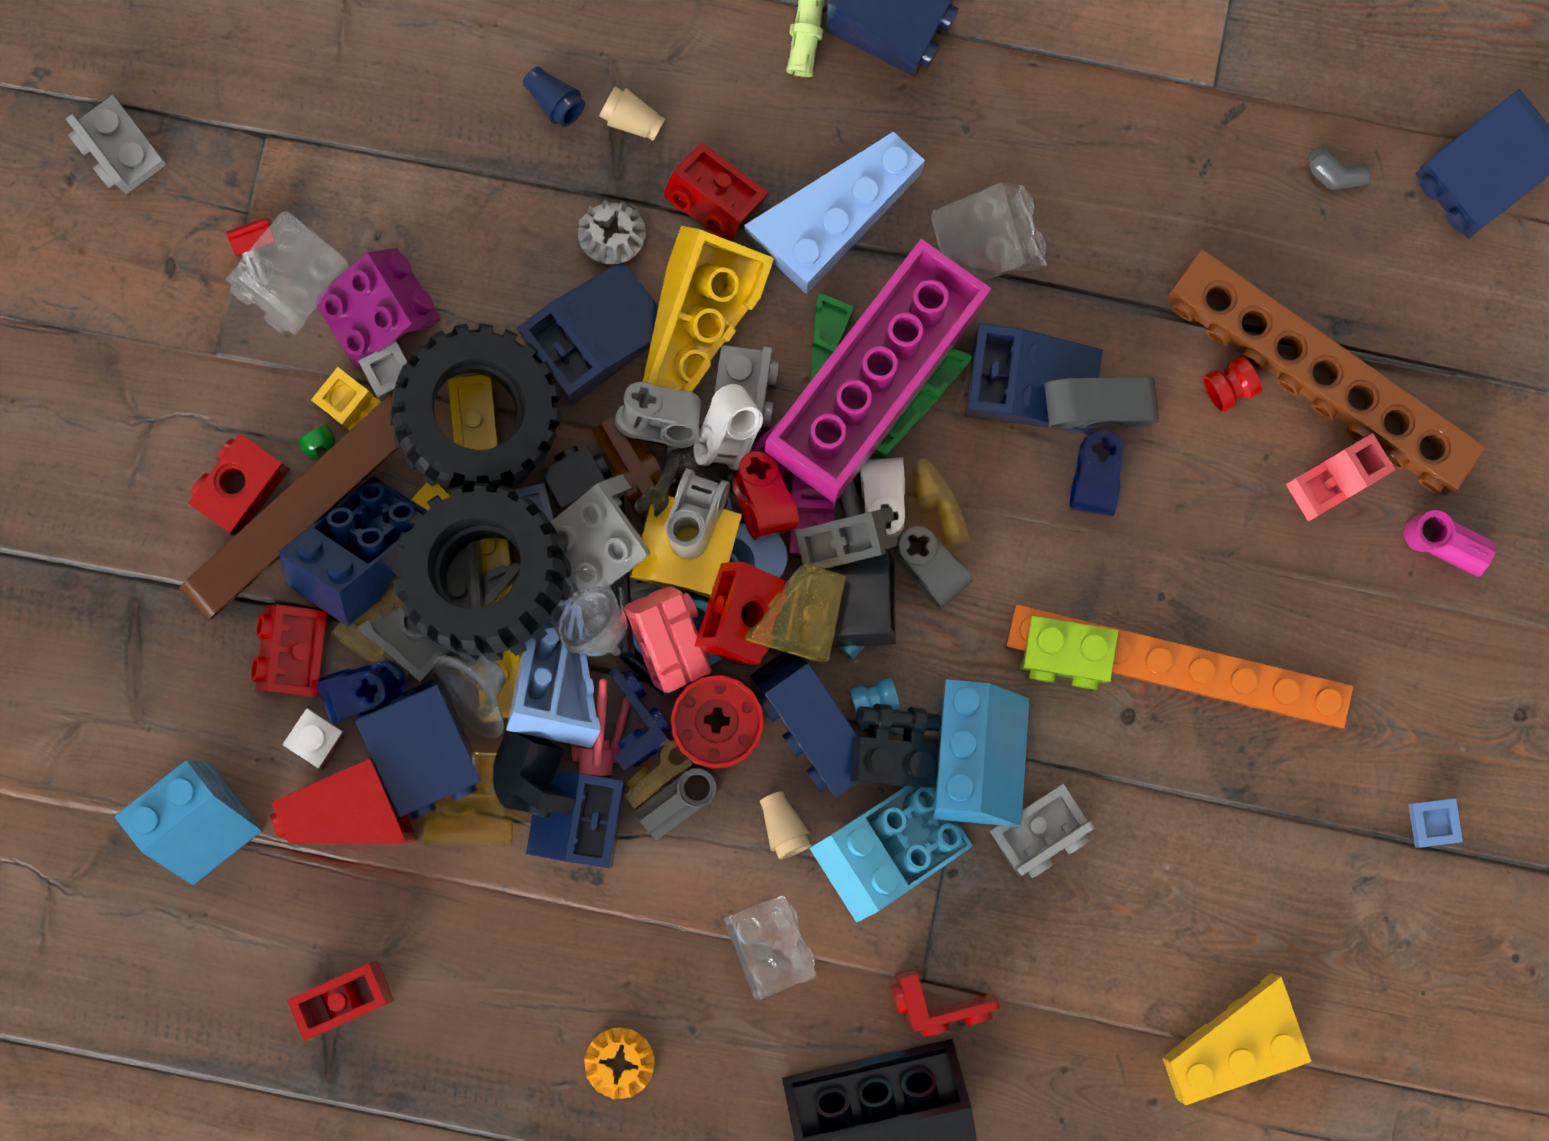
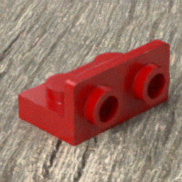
[664,142,769,242]
[251,604,327,697]

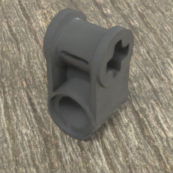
[894,526,973,609]

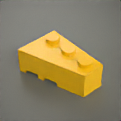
[1162,973,1312,1105]

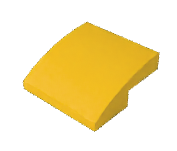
[630,494,742,598]

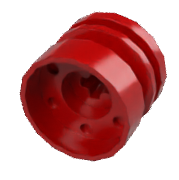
[671,674,764,769]

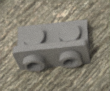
[65,95,167,194]
[714,345,779,438]

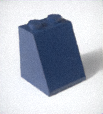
[826,0,959,77]
[1415,89,1549,239]
[355,675,482,819]

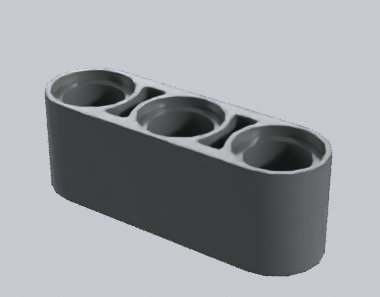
[1044,377,1159,428]

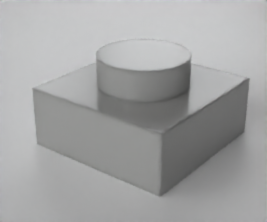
[358,341,408,402]

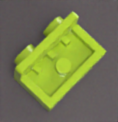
[1020,616,1118,690]

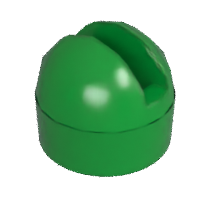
[296,424,335,460]

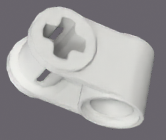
[693,384,763,470]
[860,457,905,538]

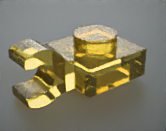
[623,740,693,809]

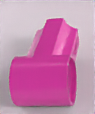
[1403,510,1497,577]

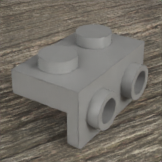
[989,784,1095,878]

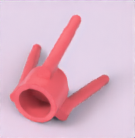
[571,678,631,776]

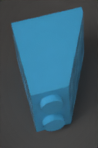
[115,760,263,885]

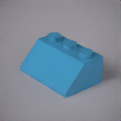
[933,679,1030,827]

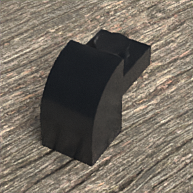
[493,730,577,817]

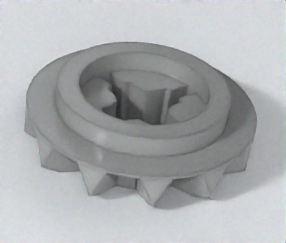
[578,199,646,264]

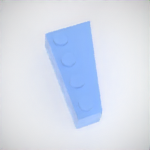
[744,132,925,294]

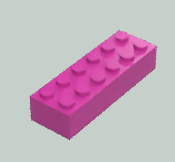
[764,239,992,504]

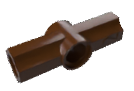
[592,416,673,522]

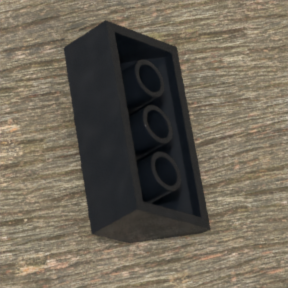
[782,1039,977,1141]

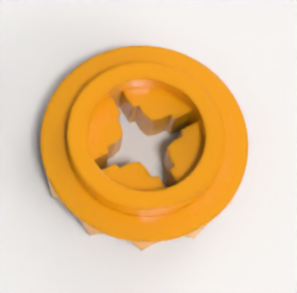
[584,1027,655,1099]

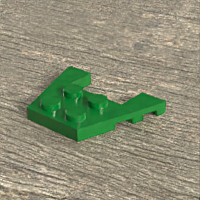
[810,292,973,458]

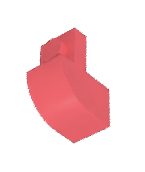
[1286,433,1395,521]

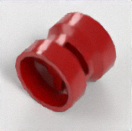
[1203,356,1262,413]

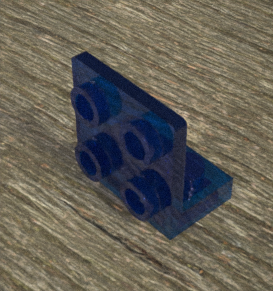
[609,667,672,773]

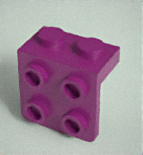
[316,248,441,368]

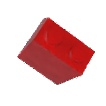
[270,758,418,844]

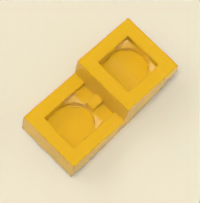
[311,367,382,431]

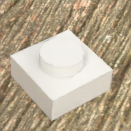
[283,708,346,769]

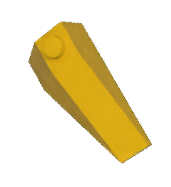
[643,226,774,392]

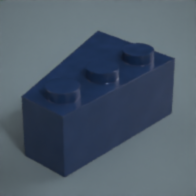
[749,649,859,798]

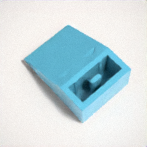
[809,786,973,923]

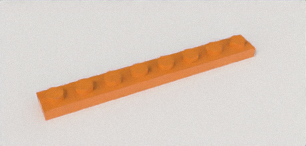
[1005,604,1354,729]

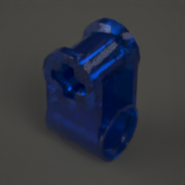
[1069,430,1123,516]
[315,660,405,723]

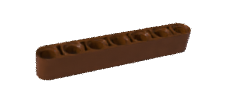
[179,392,398,621]

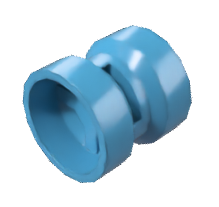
[849,677,901,730]

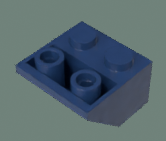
[526,770,627,869]

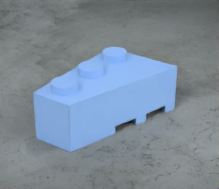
[506,598,601,748]

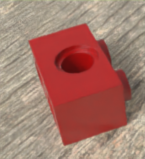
[188,433,290,536]
[694,562,786,664]
[287,960,394,1041]

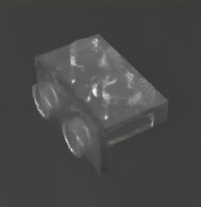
[723,895,816,1001]

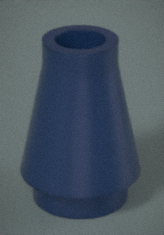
[523,66,585,127]

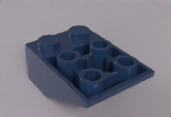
[517,262,658,405]
[964,323,1103,434]
[279,476,427,626]

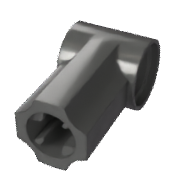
[634,766,718,841]

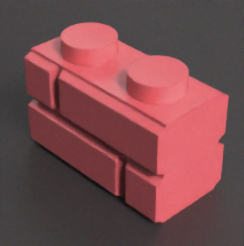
[624,586,712,693]

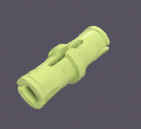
[786,0,825,77]

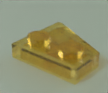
[745,564,846,663]

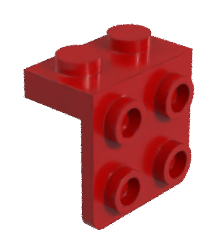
[890,969,1000,1037]

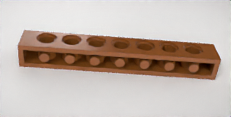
[1166,249,1487,495]

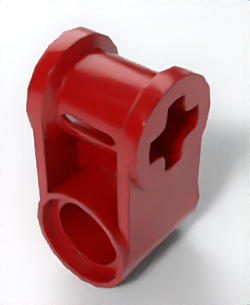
[732,451,799,540]

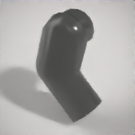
[1308,147,1370,190]

